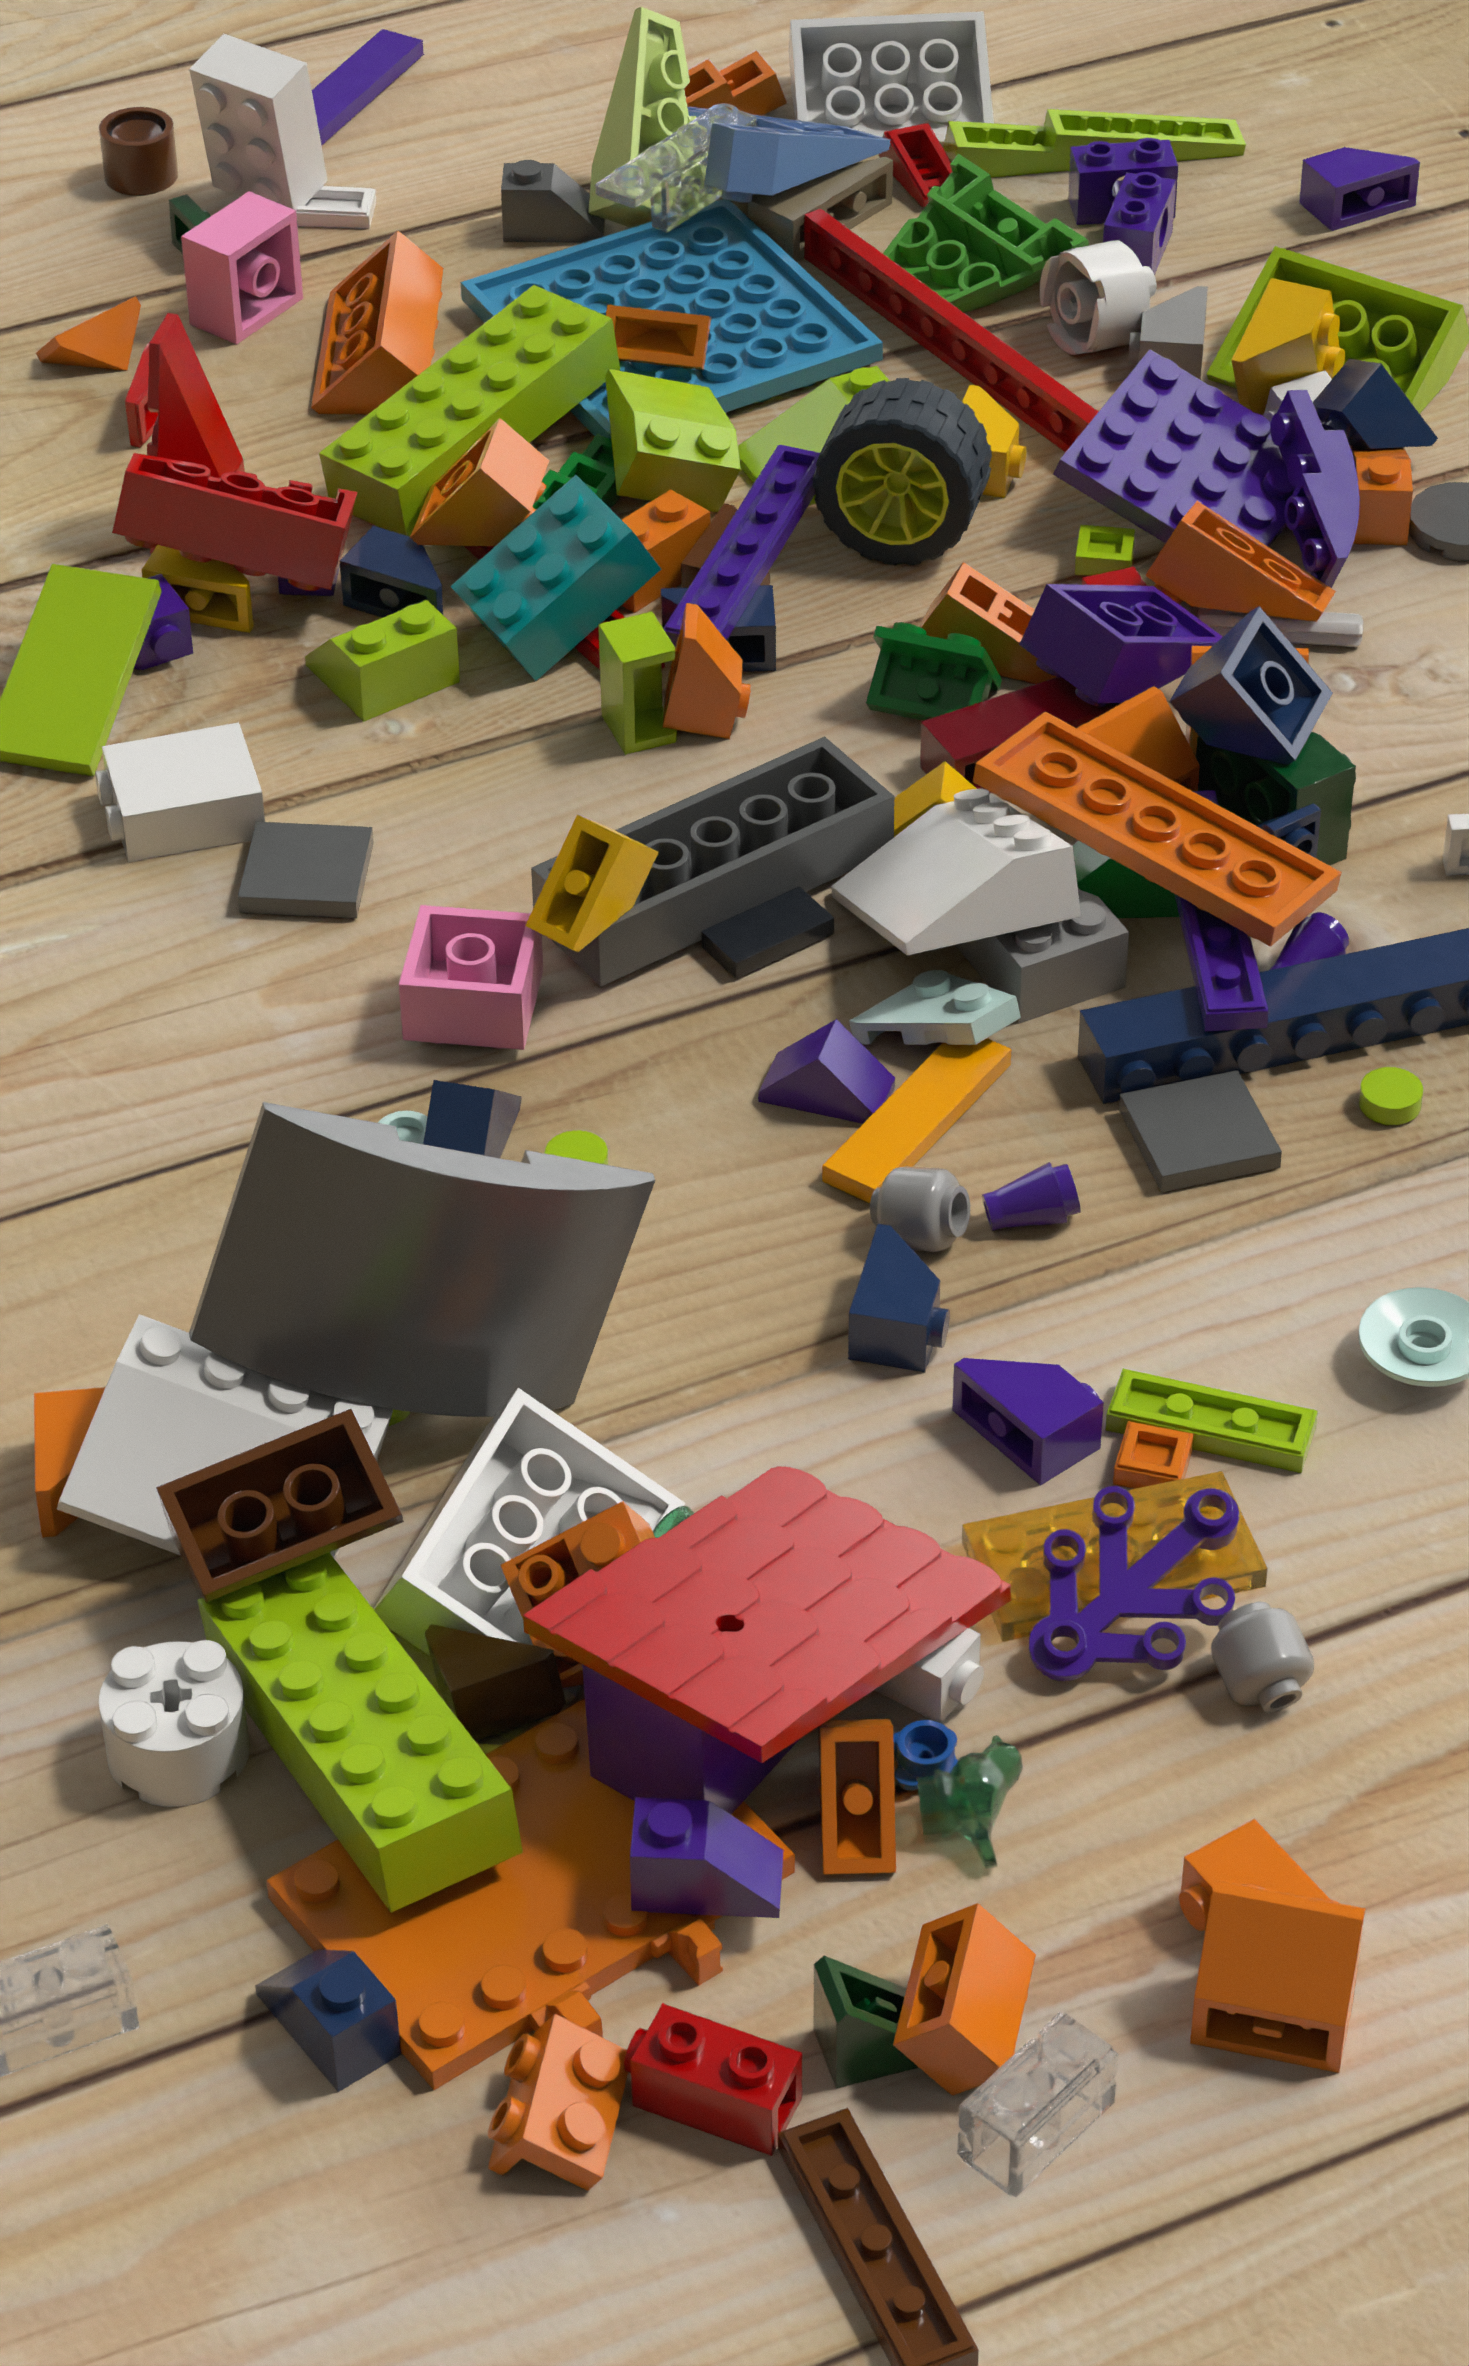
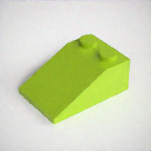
[738,366,890,506]
[605,369,741,512]

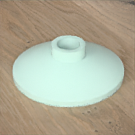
[1359,1287,1469,1387]

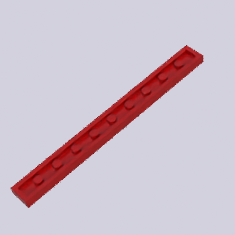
[804,208,1099,452]

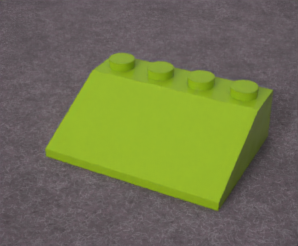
[1206,246,1469,414]

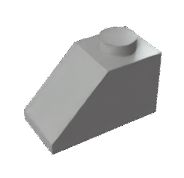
[1129,286,1208,380]

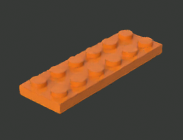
[973,711,1342,947]

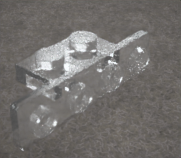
[595,104,757,233]

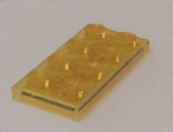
[962,1471,1268,1642]

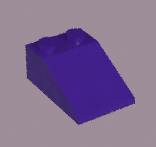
[1019,584,1223,707]

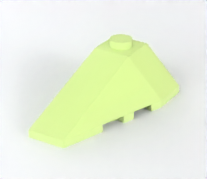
[588,7,707,227]

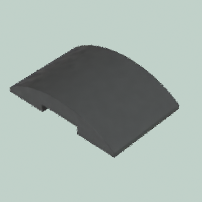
[189,1102,655,1417]

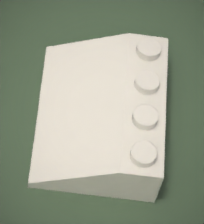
[789,11,994,147]
[831,789,1081,955]
[57,1314,393,1559]
[374,1388,685,1702]

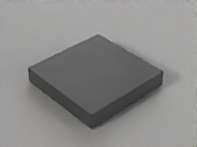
[238,821,374,919]
[1119,1070,1282,1192]

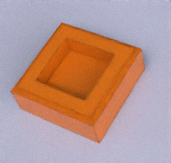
[1113,1421,1194,1497]

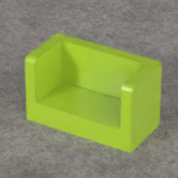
[598,611,677,755]

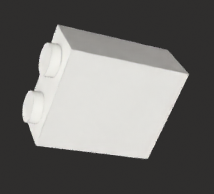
[95,722,265,863]

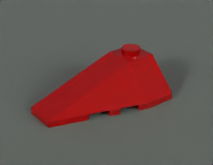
[147,313,245,554]

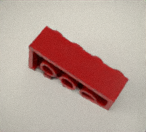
[112,453,358,591]

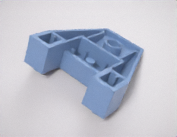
[687,106,890,202]

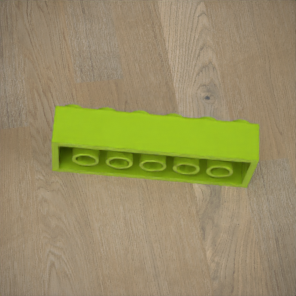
[319,285,620,537]
[197,1552,523,1913]

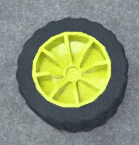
[813,378,992,565]

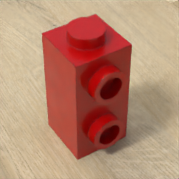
[624,2003,802,2156]

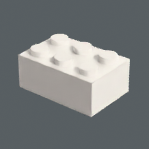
[189,34,328,210]

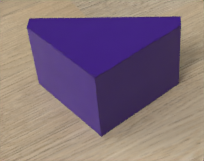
[758,1019,895,1124]

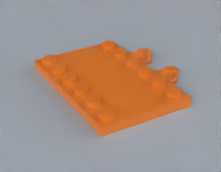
[266,1698,795,2090]

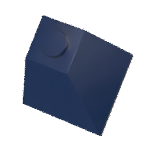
[1169,606,1333,765]

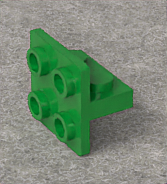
[866,622,1002,721]

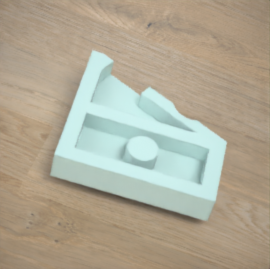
[849,970,1021,1045]

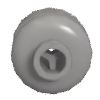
[870,1166,970,1252]
[1211,1602,1314,1712]

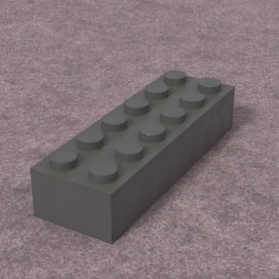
[531,736,895,987]

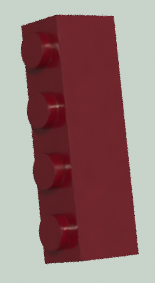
[920,677,1121,794]

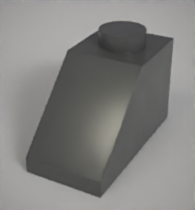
[501,160,605,243]

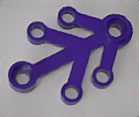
[1029,1486,1239,1682]

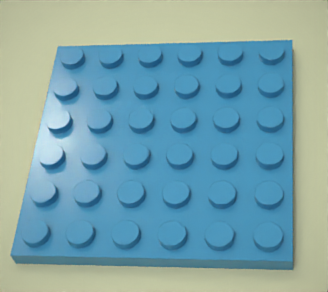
[460,199,883,439]

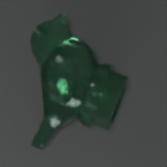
[917,1735,1023,1869]

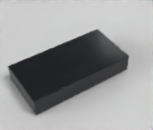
[701,886,834,979]

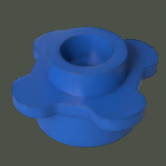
[893,1720,965,1790]

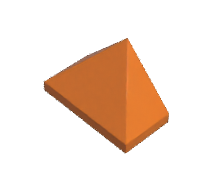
[36,296,141,371]
[606,305,711,370]

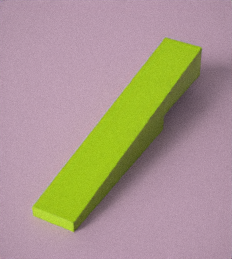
[943,109,1246,178]

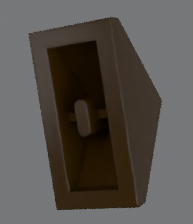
[424,1624,566,1741]

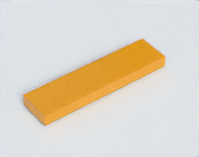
[822,1038,1012,1203]

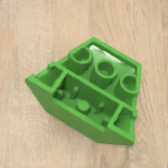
[883,154,1089,313]

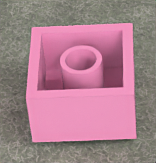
[181,191,303,345]
[399,905,543,1050]

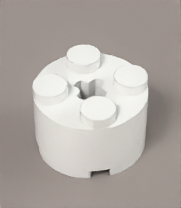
[1040,240,1157,355]
[99,1640,250,1807]

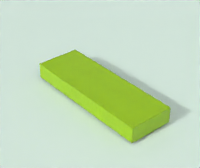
[1105,1369,1318,1473]

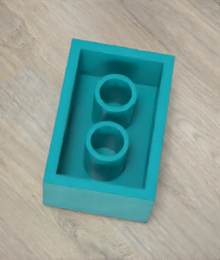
[450,475,661,681]

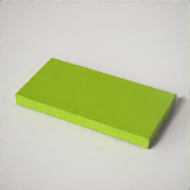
[0,564,162,777]

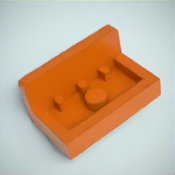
[488,2014,628,2191]

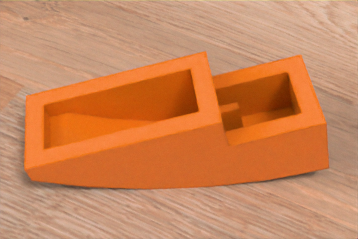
[684,51,787,116]

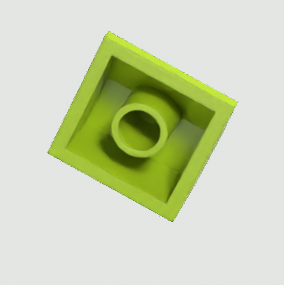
[305,600,460,722]

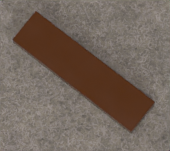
[777,2108,979,2366]

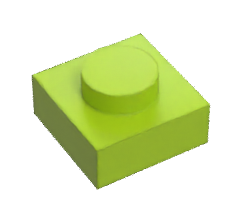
[1075,525,1135,576]

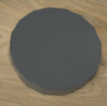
[1409,482,1469,561]

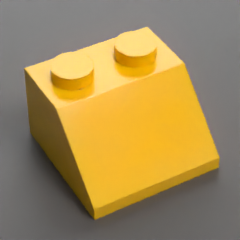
[1231,278,1345,416]

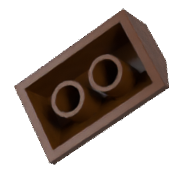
[156,1409,404,1603]

